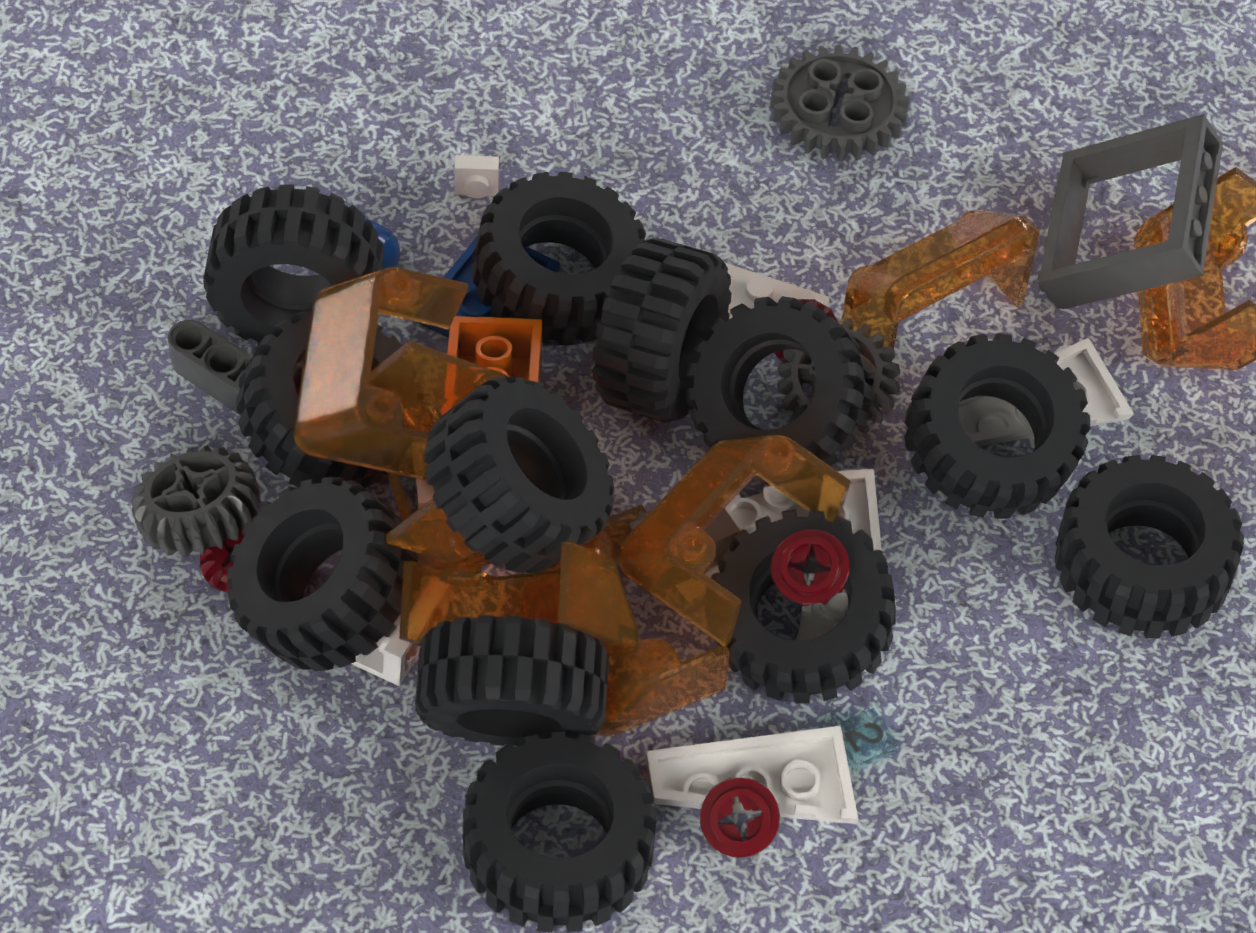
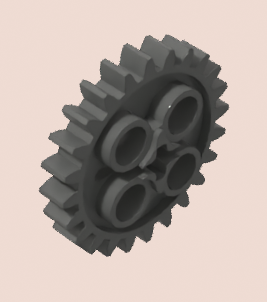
[770,45,909,161]

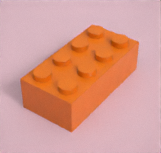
[440,316,542,417]

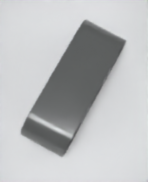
[168,320,253,416]

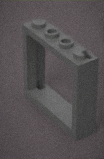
[1038,114,1223,309]

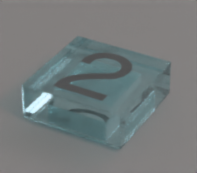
[832,708,899,772]

